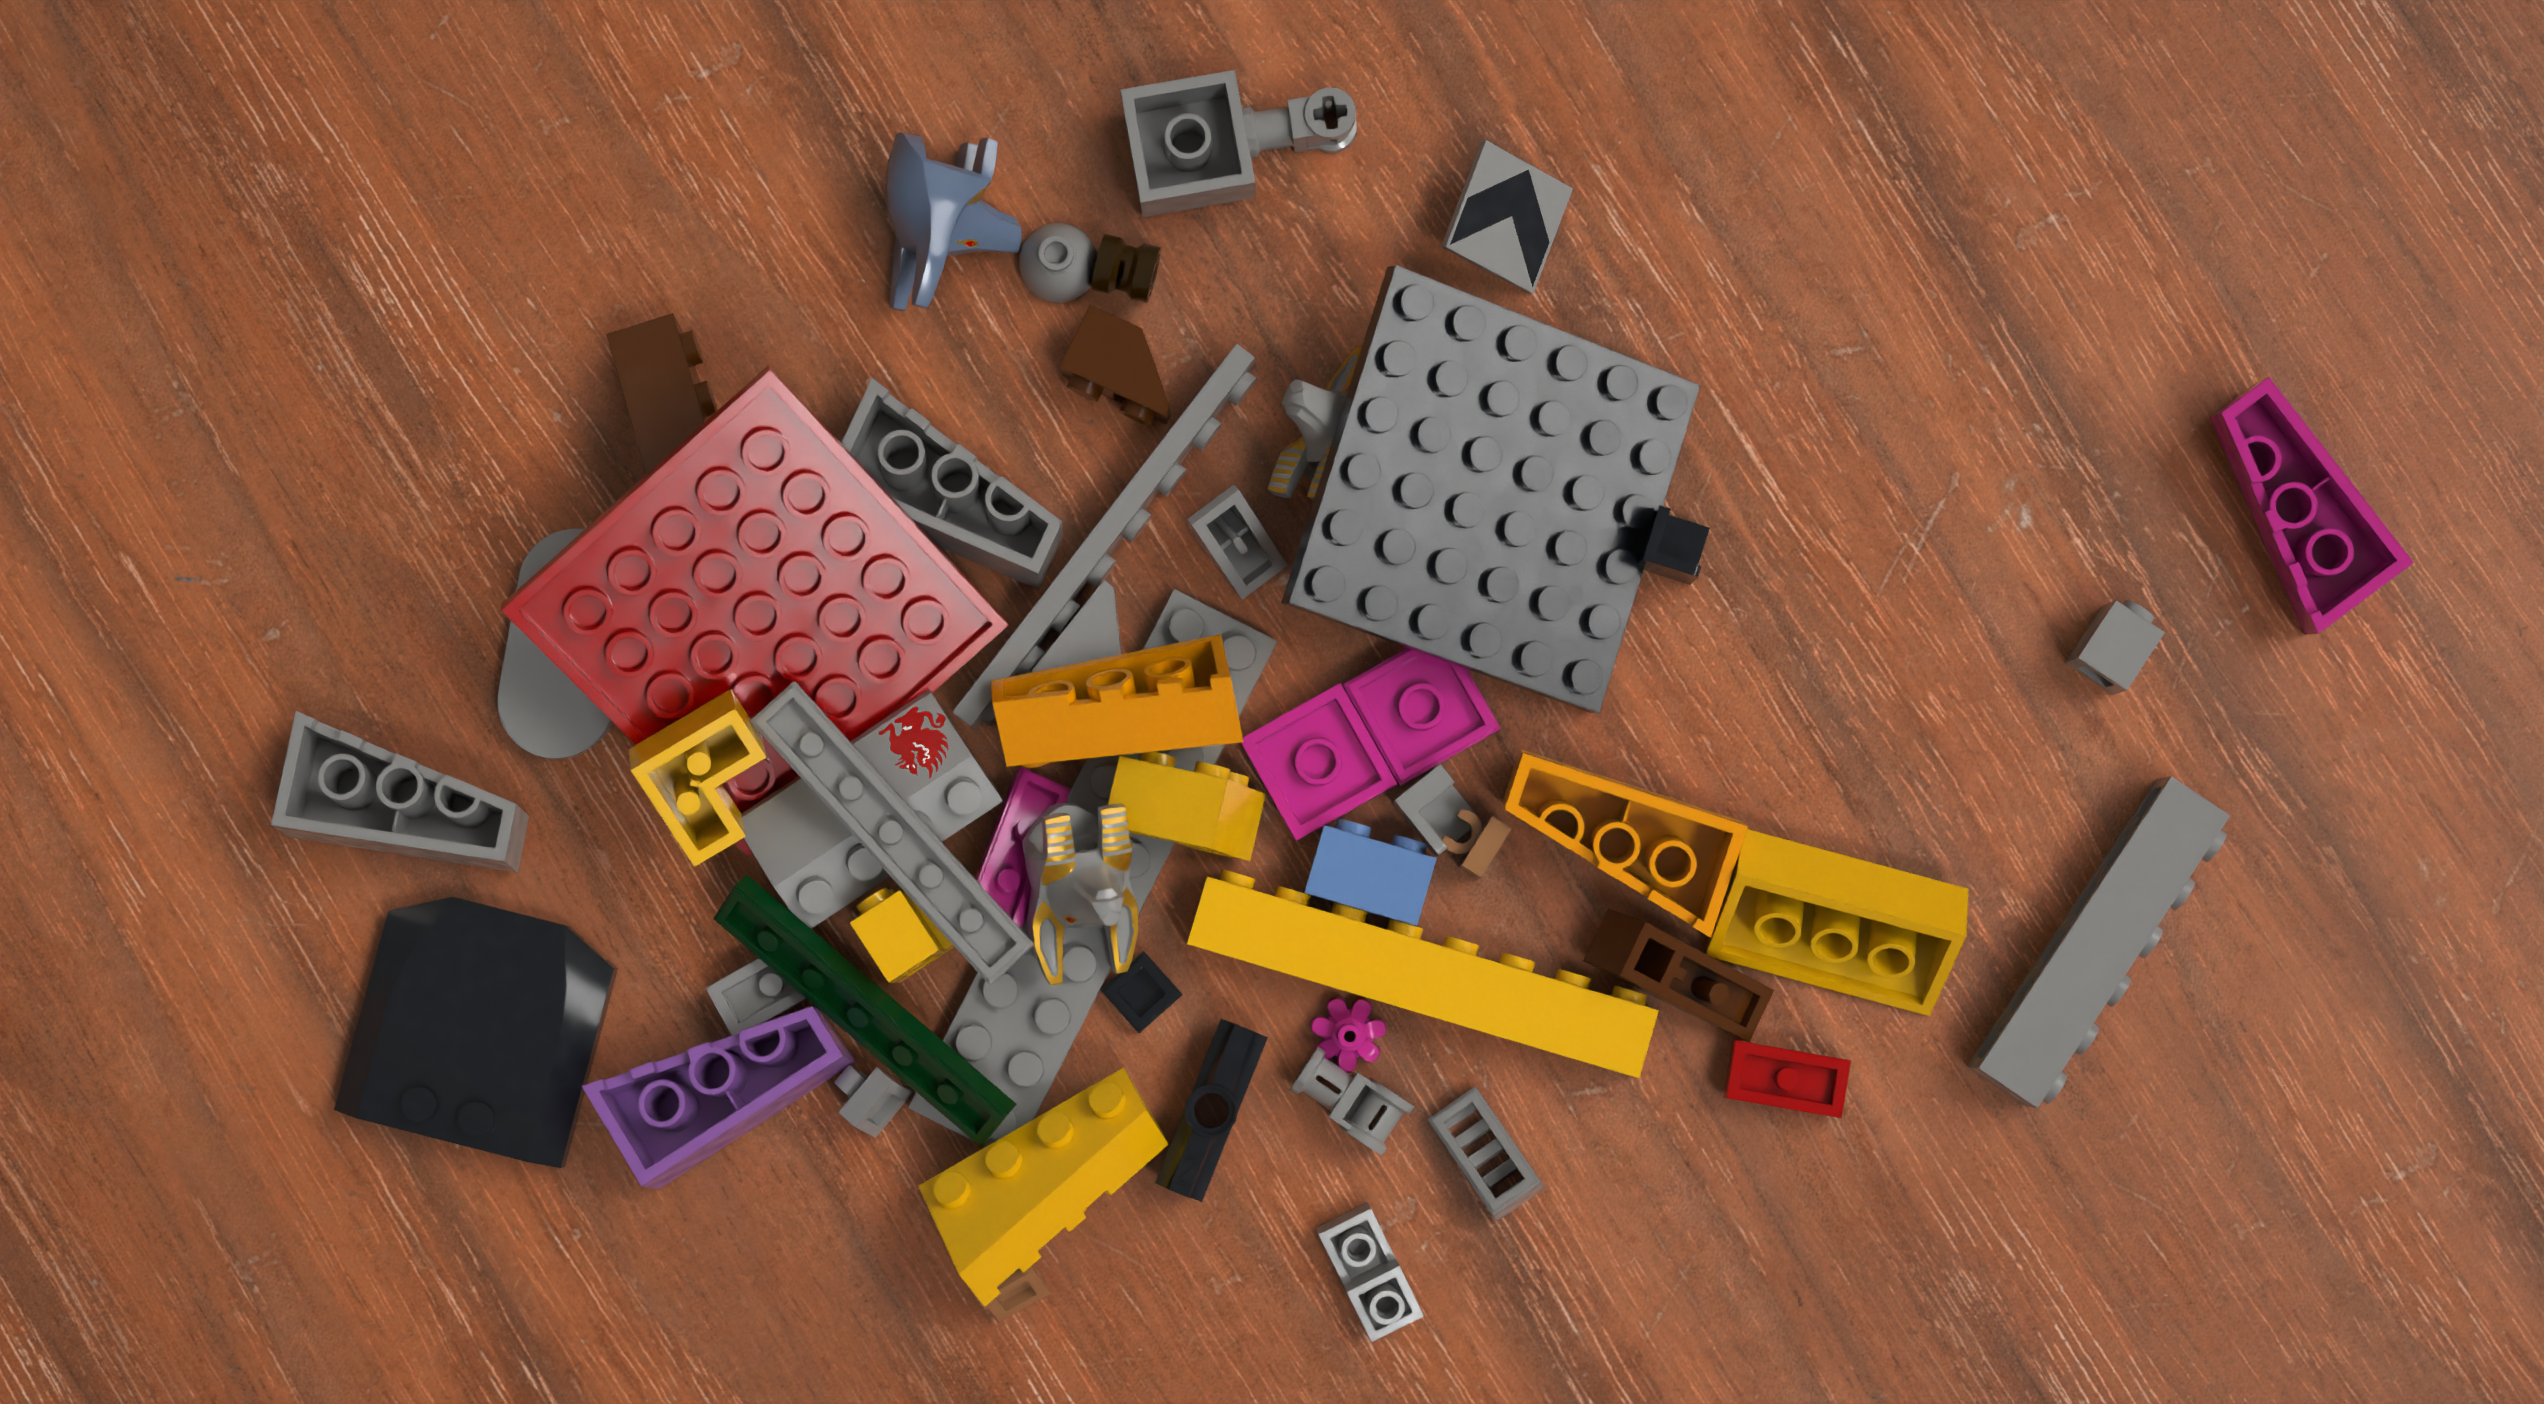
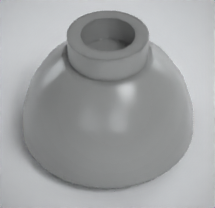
[1019,223,1098,303]

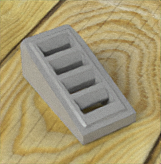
[1427,1086,1545,1220]

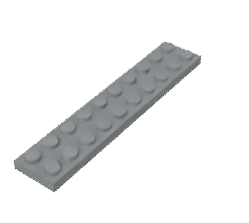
[908,589,1277,1147]

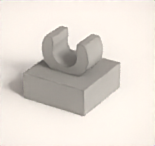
[834,1065,913,1138]

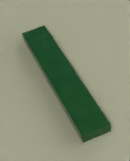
[713,874,1017,1147]

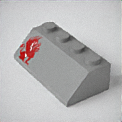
[741,689,1003,929]

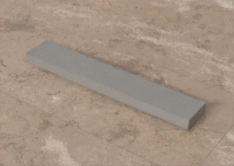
[750,681,1035,985]

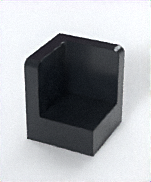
[1638,505,1710,585]

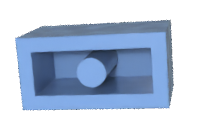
[1304,818,1437,926]

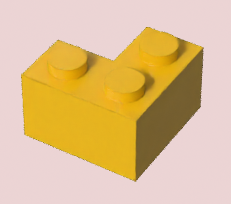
[628,689,767,867]
[1108,752,1266,862]
[850,862,962,983]

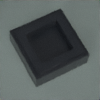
[1101,951,1183,1034]

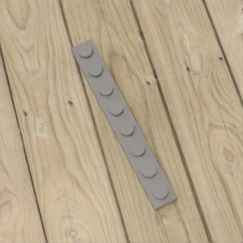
[953,344,1257,730]

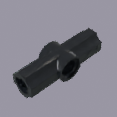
[1155,1018,1268,1202]

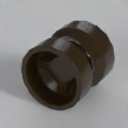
[1091,234,1161,304]

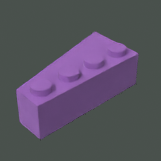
[582,1006,856,1190]

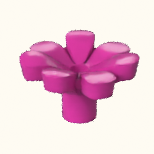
[1310,996,1387,1073]

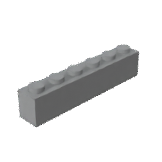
[1967,776,2230,1108]

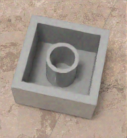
[1121,70,1255,217]

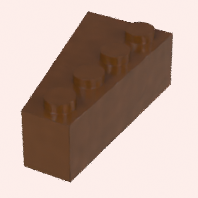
[606,313,718,474]

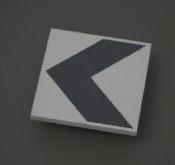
[1441,140,1573,294]

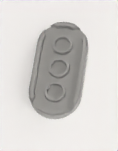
[498,529,613,759]

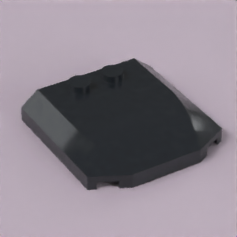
[334,897,618,1168]

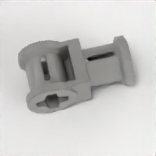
[1242,87,1357,158]
[1289,1046,1415,1156]

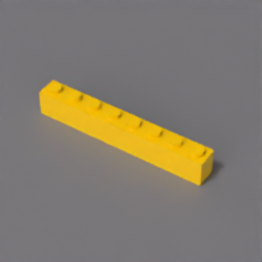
[1187,869,1659,1078]

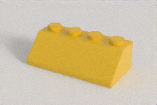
[1705,829,1969,1016]

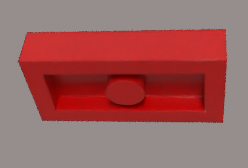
[1723,1040,1851,1118]

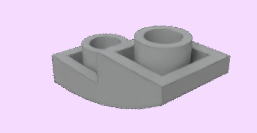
[1316,1202,1424,1342]

